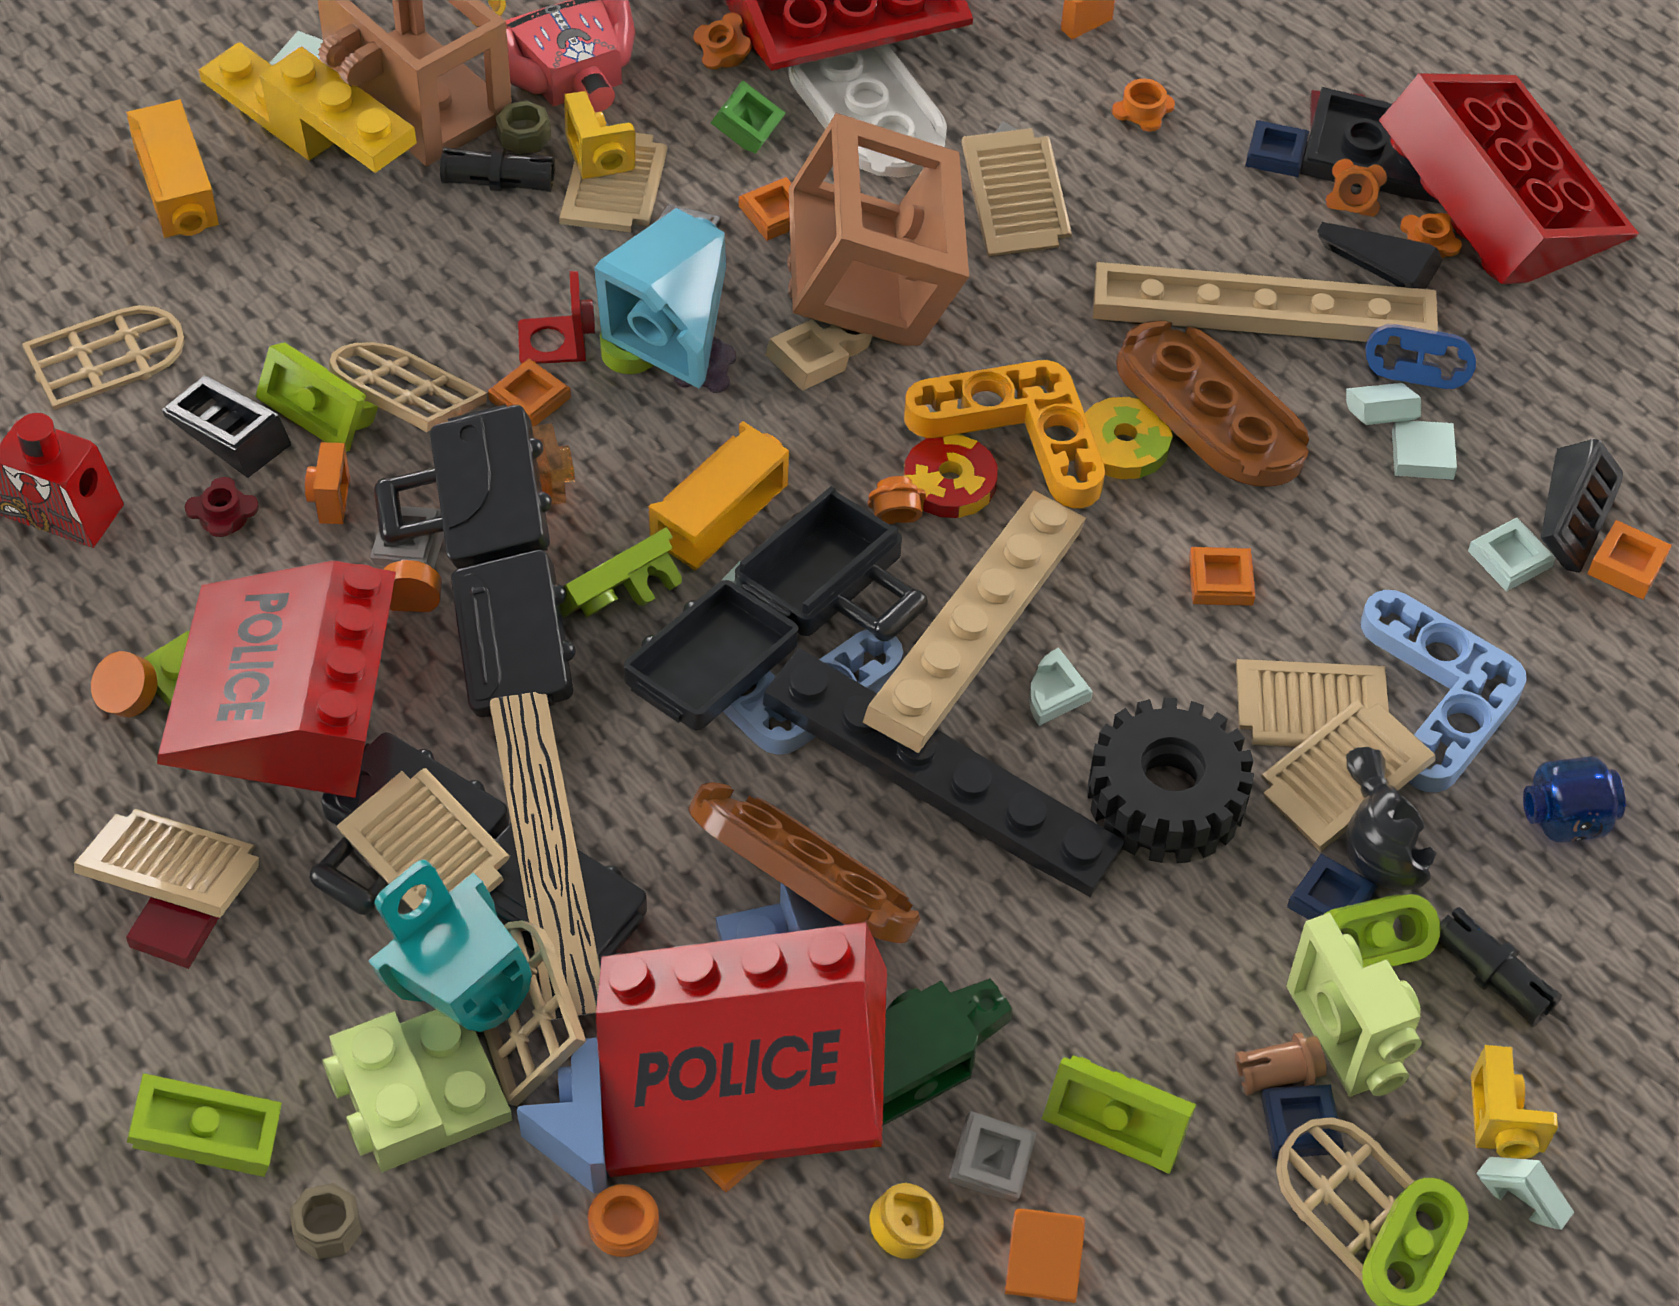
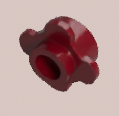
[185,477,259,537]

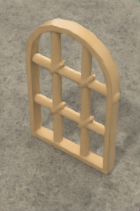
[22,305,185,410]
[329,342,488,432]
[484,921,586,1106]
[1276,1117,1414,1289]

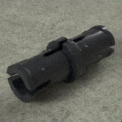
[440,147,555,192]
[1438,907,1562,1027]

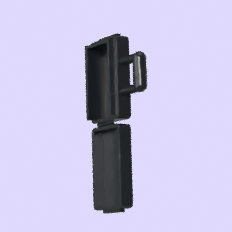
[374,404,576,717]
[624,486,928,731]
[309,732,647,967]

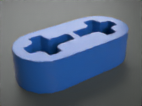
[1366,324,1476,389]

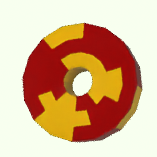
[904,435,998,518]

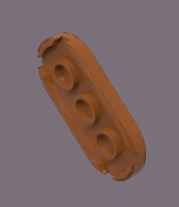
[1116,320,1310,487]
[688,782,921,943]

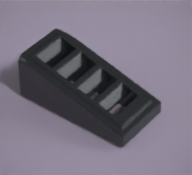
[1317,222,1442,289]
[162,375,291,478]
[1541,439,1623,573]

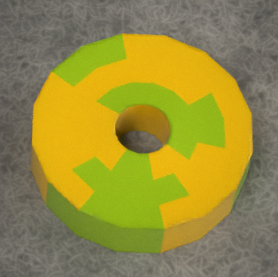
[1085,397,1173,479]

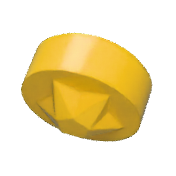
[869,1183,944,1259]

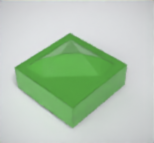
[711,80,786,154]

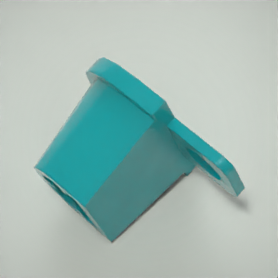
[368,860,532,1032]

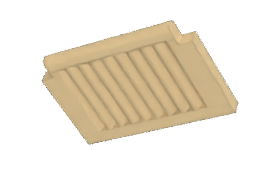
[961,128,1072,257]
[559,133,668,232]
[1236,659,1389,747]
[1261,700,1435,852]
[336,768,510,910]
[74,809,259,918]

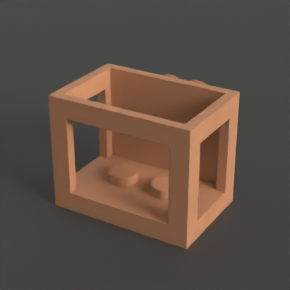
[317,0,512,167]
[787,113,969,346]

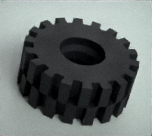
[1087,698,1254,864]

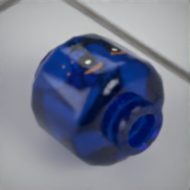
[1523,756,1626,843]

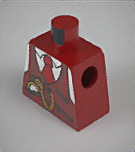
[0,413,124,548]

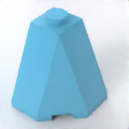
[594,208,726,389]

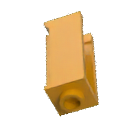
[126,99,219,238]
[648,421,789,571]

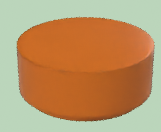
[384,560,442,612]
[91,651,157,717]
[588,1184,659,1257]

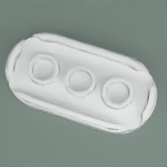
[788,44,947,177]

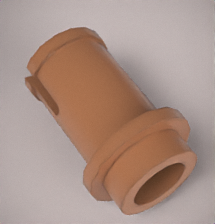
[1235,1032,1327,1096]

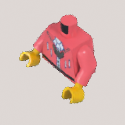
[470,0,635,112]

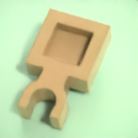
[765,319,872,391]

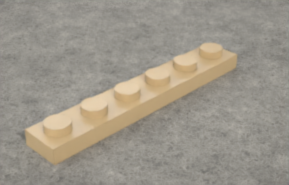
[1092,262,1438,345]
[863,490,1086,753]

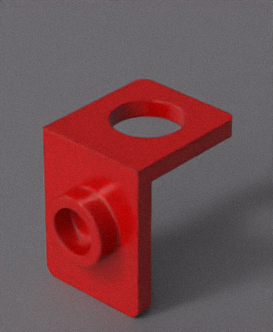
[518,271,595,364]

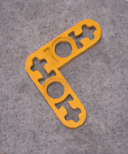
[904,360,1105,508]

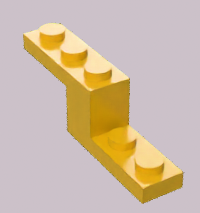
[198,42,417,173]

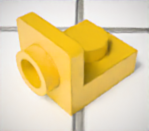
[565,91,636,180]
[1471,1045,1558,1159]

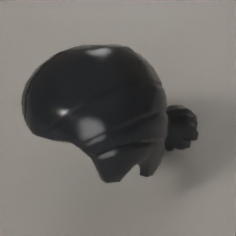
[1345,747,1437,891]

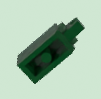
[882,978,1012,1126]

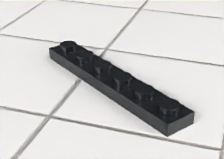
[762,648,1125,897]

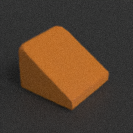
[1005,1208,1085,1303]

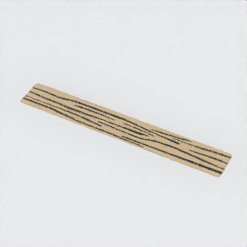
[490,692,600,1020]

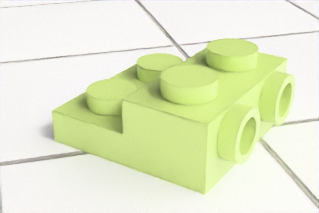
[1286,913,1422,1097]
[323,1010,512,1172]

